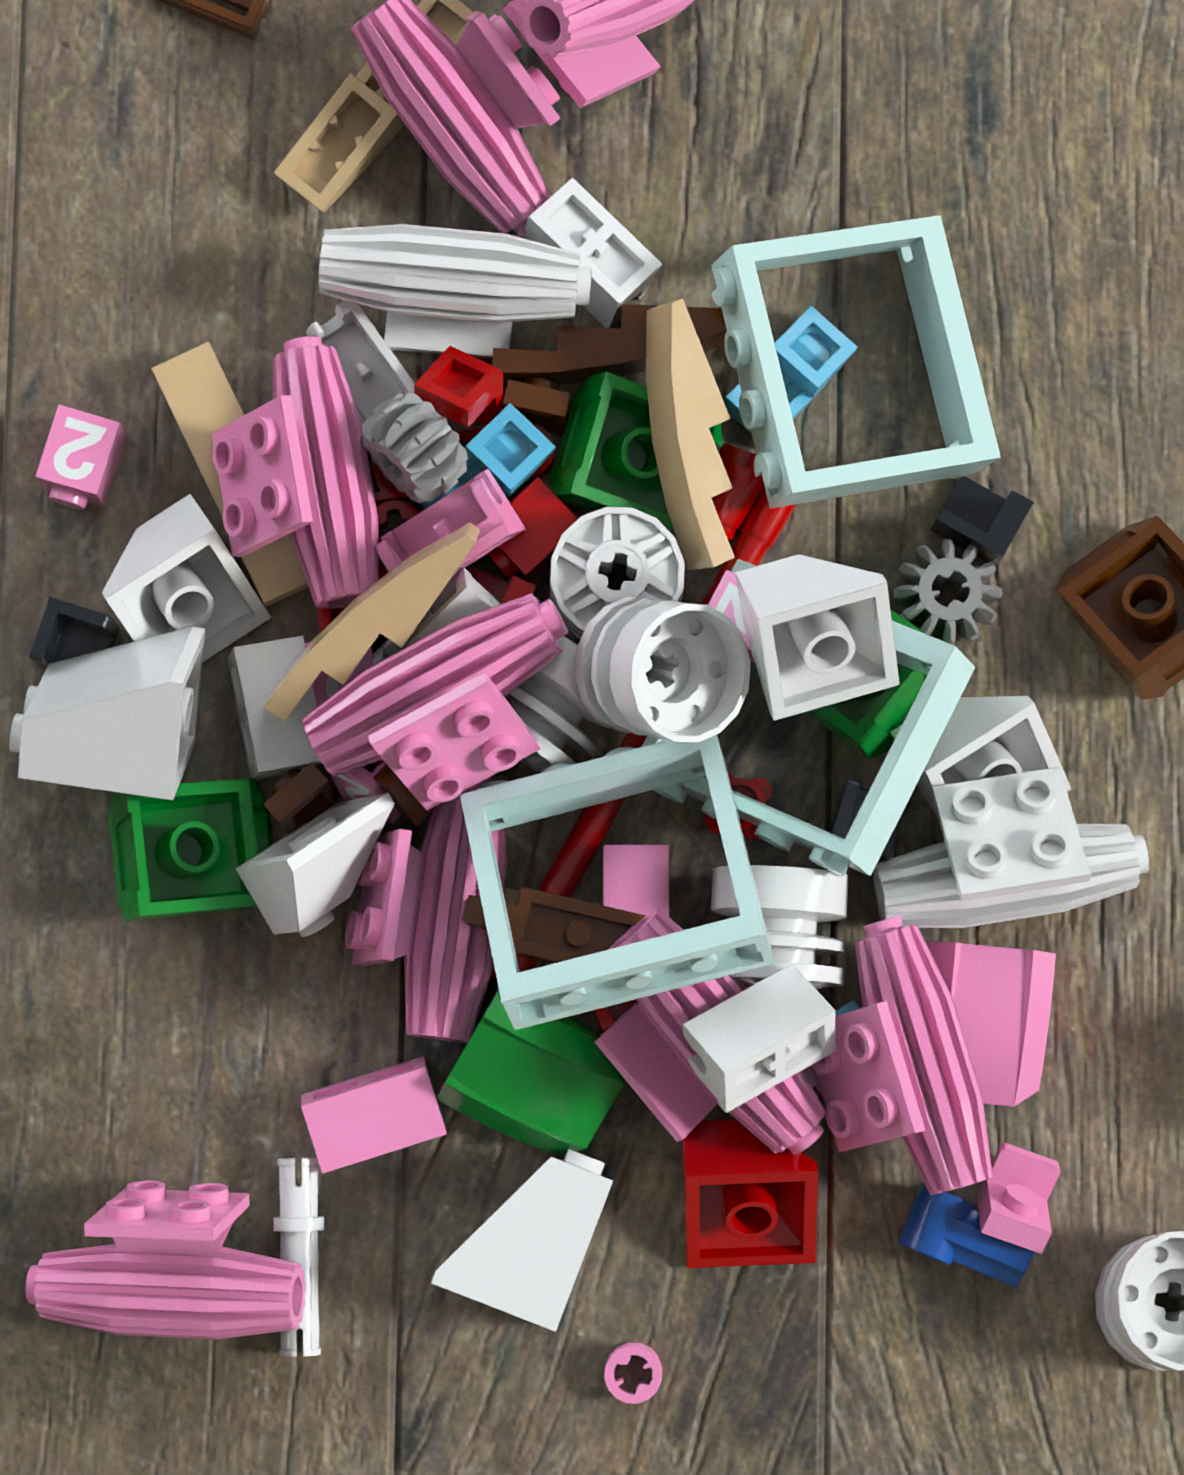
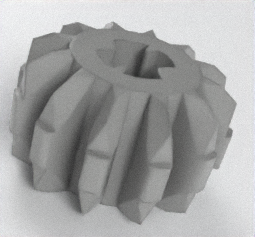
[362,392,468,503]
[892,539,1002,645]

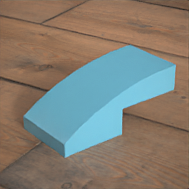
[724,306,858,434]
[419,403,556,509]

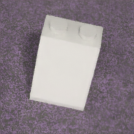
[9,626,205,800]
[431,1149,613,1332]

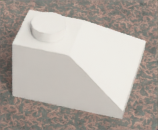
[102,494,272,663]
[735,554,900,721]
[890,696,1071,816]
[236,792,395,937]

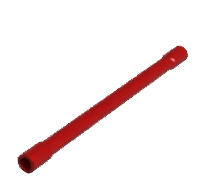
[490,487,797,981]

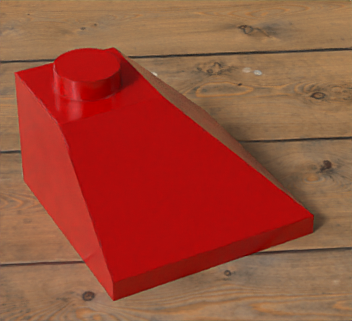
[682,1119,818,1268]

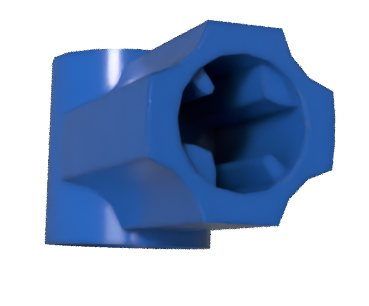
[897,1183,1034,1288]

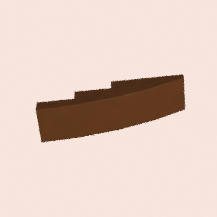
[492,304,727,387]

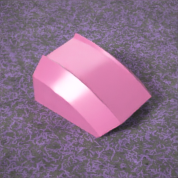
[926,941,1056,1107]

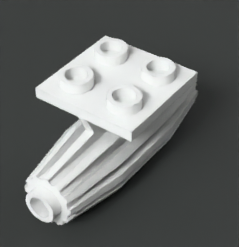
[319,224,592,359]
[873,767,1149,928]

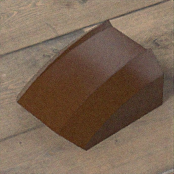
[1055,516,1184,700]

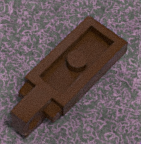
[461,887,646,964]

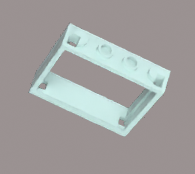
[711,215,1001,509]
[642,559,975,876]
[460,735,775,1030]

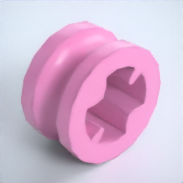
[604,1342,662,1404]

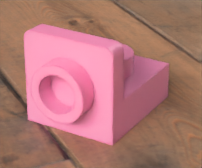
[976,1143,1060,1254]

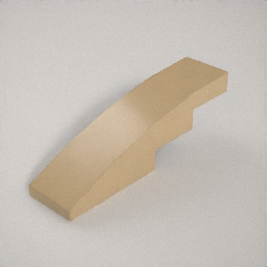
[274,0,473,213]
[646,298,735,571]
[151,341,308,607]
[264,522,480,722]

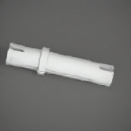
[273,1158,324,1357]

